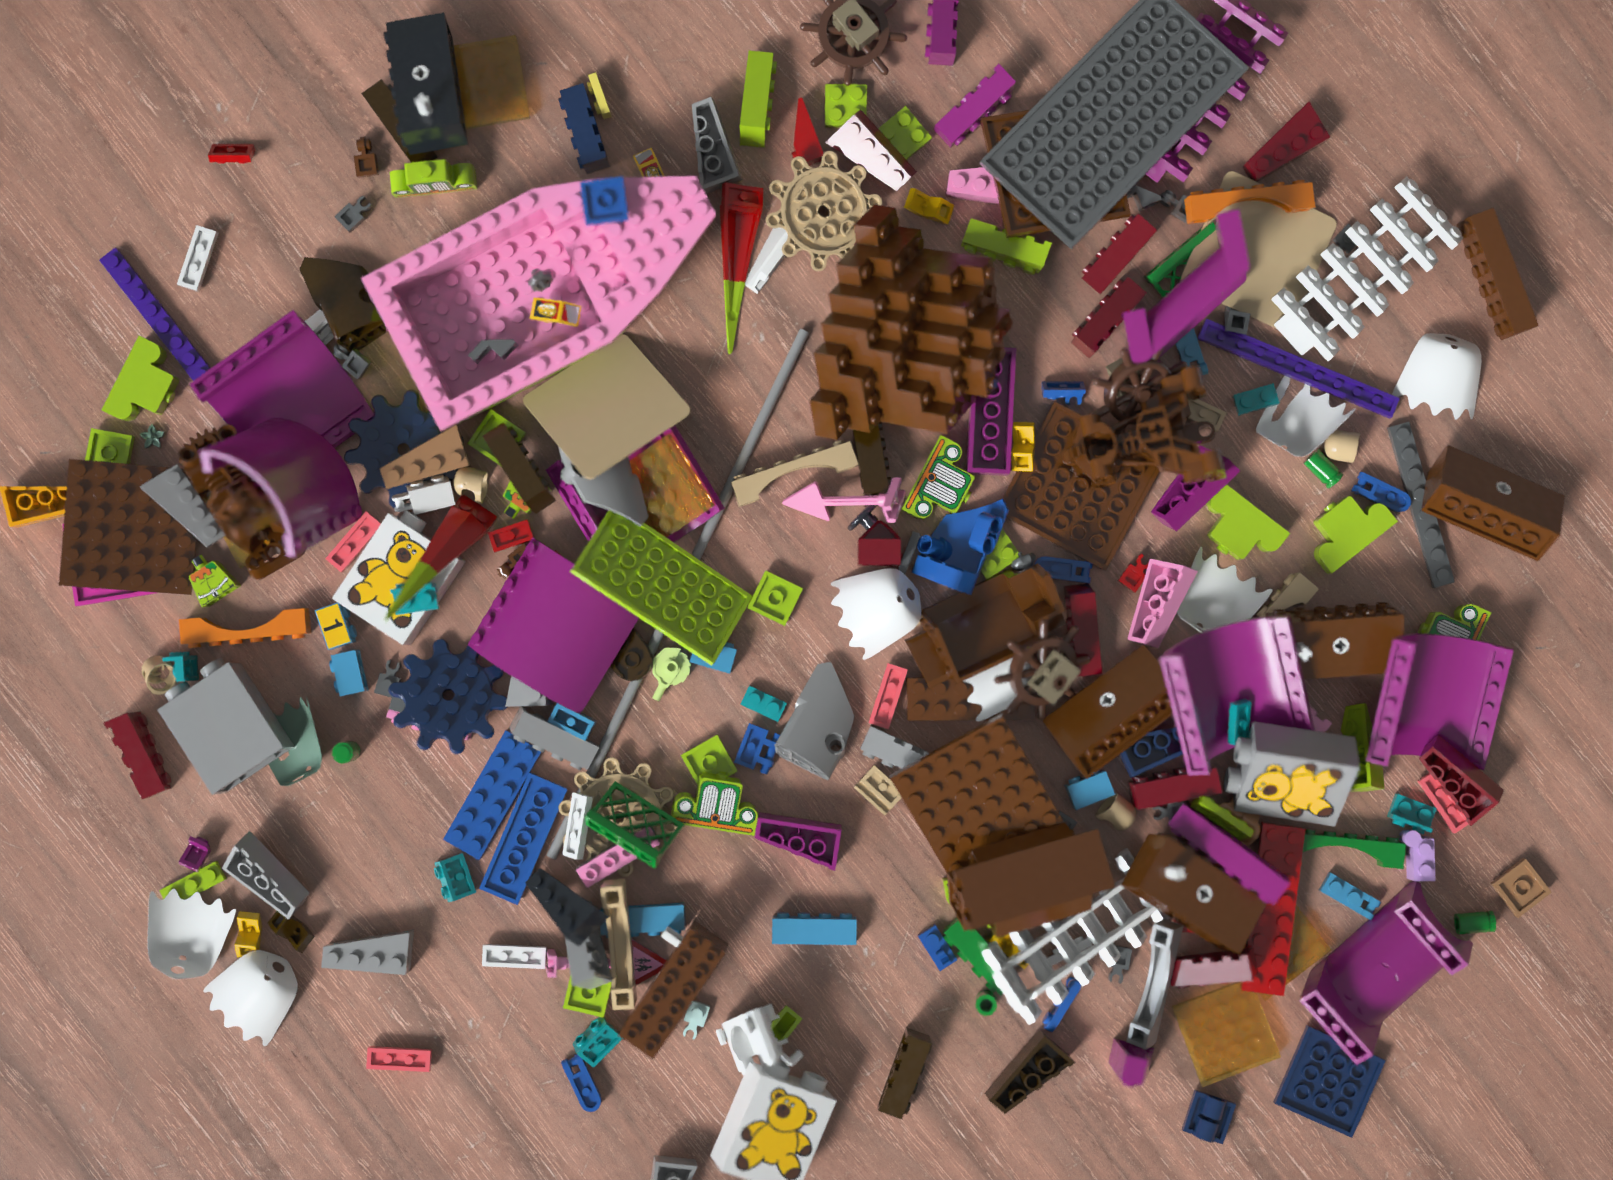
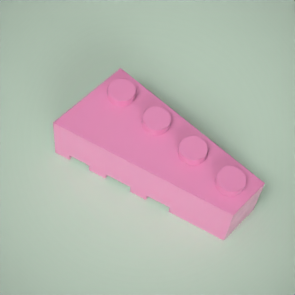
[945,167,999,204]
[1128,559,1198,648]

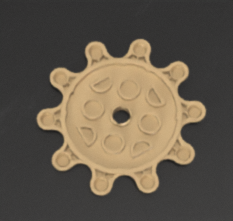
[766,151,882,271]
[559,757,677,877]

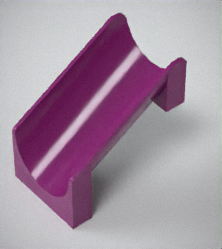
[1123,209,1249,370]
[1300,881,1473,1065]

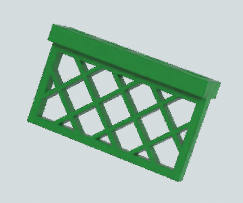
[1143,222,1216,298]
[585,781,685,869]

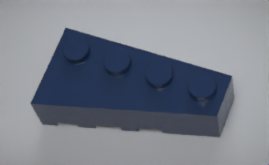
[558,83,610,174]
[1120,727,1183,778]

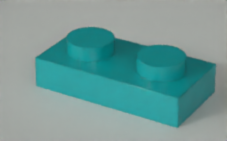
[1232,383,1280,416]
[740,685,787,722]
[1228,699,1251,745]

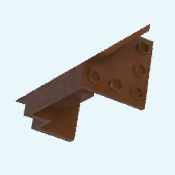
[904,563,1066,688]
[947,822,1116,938]

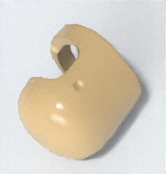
[1324,430,1360,463]
[453,467,488,504]
[141,655,176,695]
[1095,793,1137,831]

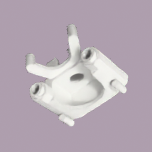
[716,1004,803,1075]

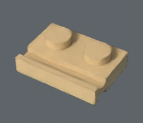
[854,765,901,816]

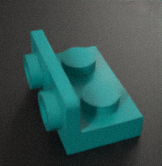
[390,582,440,615]
[162,652,199,682]
[1387,793,1437,835]
[434,853,477,902]
[573,1017,622,1068]

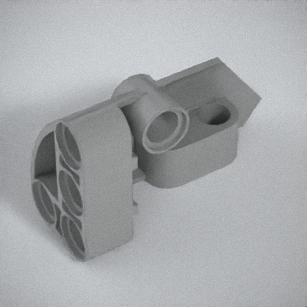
[558,446,648,526]
[775,662,855,780]

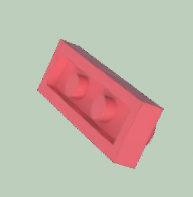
[325,511,381,573]
[868,663,908,729]
[1417,773,1469,834]
[366,1046,432,1072]

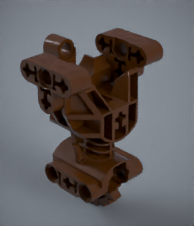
[1063,366,1226,487]
[178,424,305,580]

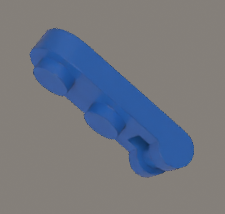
[1351,472,1411,512]
[1034,556,1093,584]
[1042,977,1081,1033]
[561,1054,602,1112]

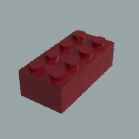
[1127,766,1222,810]

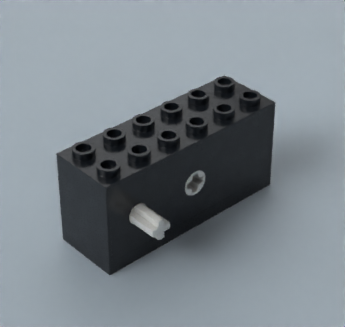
[383,12,468,155]

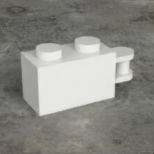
[392,475,455,515]

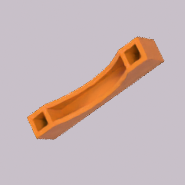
[1184,180,1315,224]
[179,608,311,648]

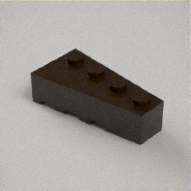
[361,79,438,163]
[853,421,892,507]
[482,422,557,514]
[877,1027,933,1120]
[985,1030,1076,1114]

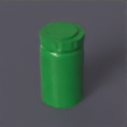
[1303,449,1344,489]
[332,741,361,764]
[1454,911,1496,935]
[976,990,997,1016]

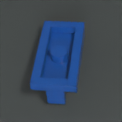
[1041,381,1086,404]
[918,924,957,971]

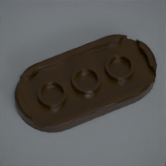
[610,627,653,681]

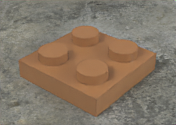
[1490,858,1552,918]

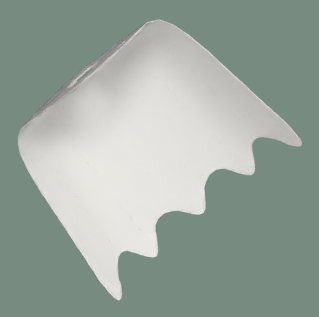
[1392,333,1482,420]
[1256,376,1356,457]
[1177,547,1272,632]
[831,568,921,660]
[964,655,1037,721]
[148,889,236,979]
[203,950,298,1046]

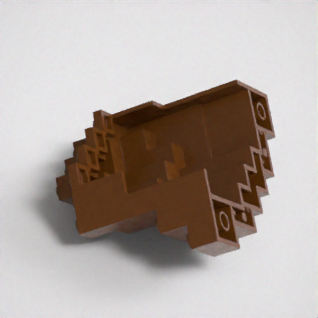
[809,205,1013,440]

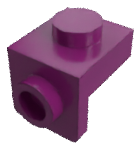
[178,836,211,872]

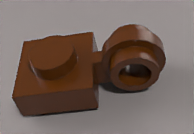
[354,136,379,178]
[497,543,526,579]

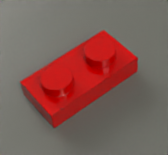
[208,144,255,164]
[488,519,534,553]

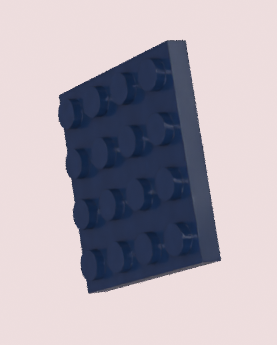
[1273,1025,1386,1138]

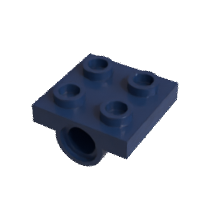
[1182,1089,1236,1145]

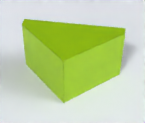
[771,1005,802,1046]

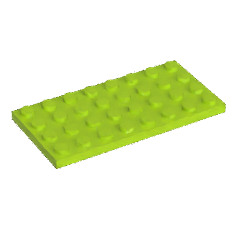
[570,510,753,665]

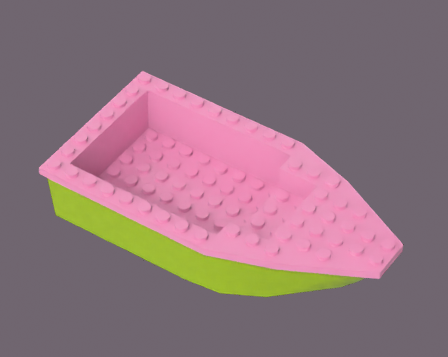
[361,176,716,431]

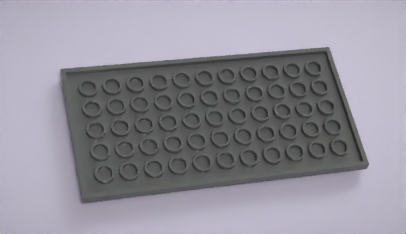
[980,0,1249,250]

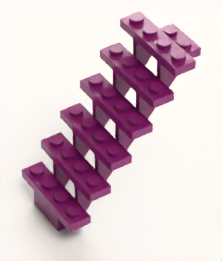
[1146,0,1289,183]

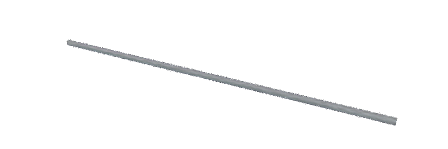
[547,329,809,860]

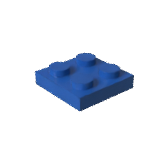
[580,177,629,226]

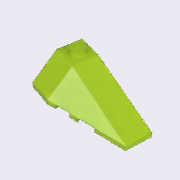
[1341,703,1385,792]

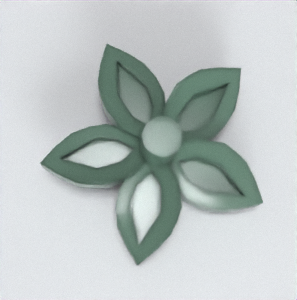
[140,424,165,449]

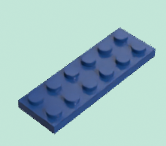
[443,730,542,860]
[479,772,568,905]

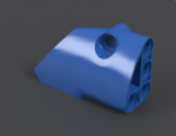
[911,499,1009,595]

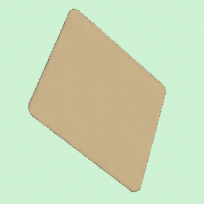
[1181,171,1336,329]
[523,334,690,479]

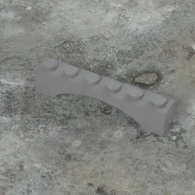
[1126,919,1183,1050]

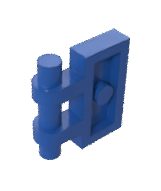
[734,723,780,775]

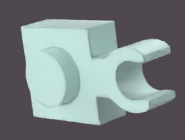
[683,1000,710,1040]

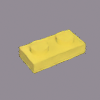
[587,73,612,119]

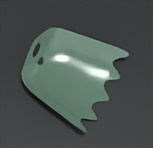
[268,697,322,786]

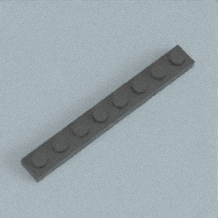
[1387,422,1455,588]

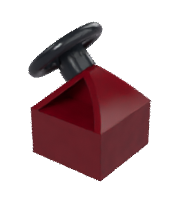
[847,505,901,566]

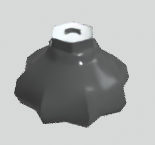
[528,268,554,292]
[1011,552,1036,571]

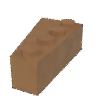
[380,424,470,489]

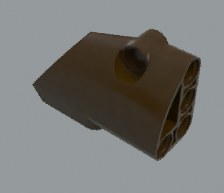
[299,257,388,352]

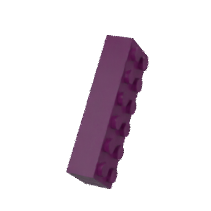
[966,347,1016,476]
[1168,801,1291,904]

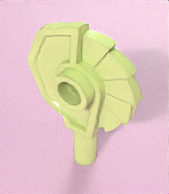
[652,648,691,702]

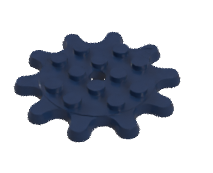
[344,390,464,508]
[388,639,507,754]

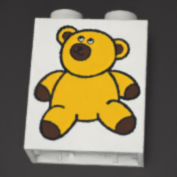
[332,510,466,645]
[710,1061,836,1180]

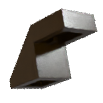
[267,911,315,953]

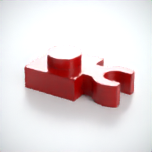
[1117,554,1150,593]

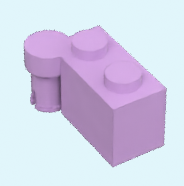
[1399,830,1435,881]

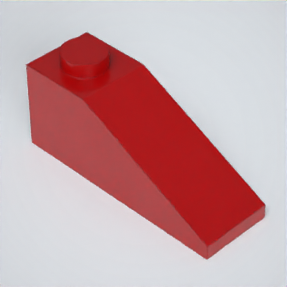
[791,97,824,166]

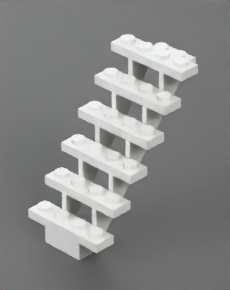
[1271,176,1463,361]
[982,848,1172,1024]

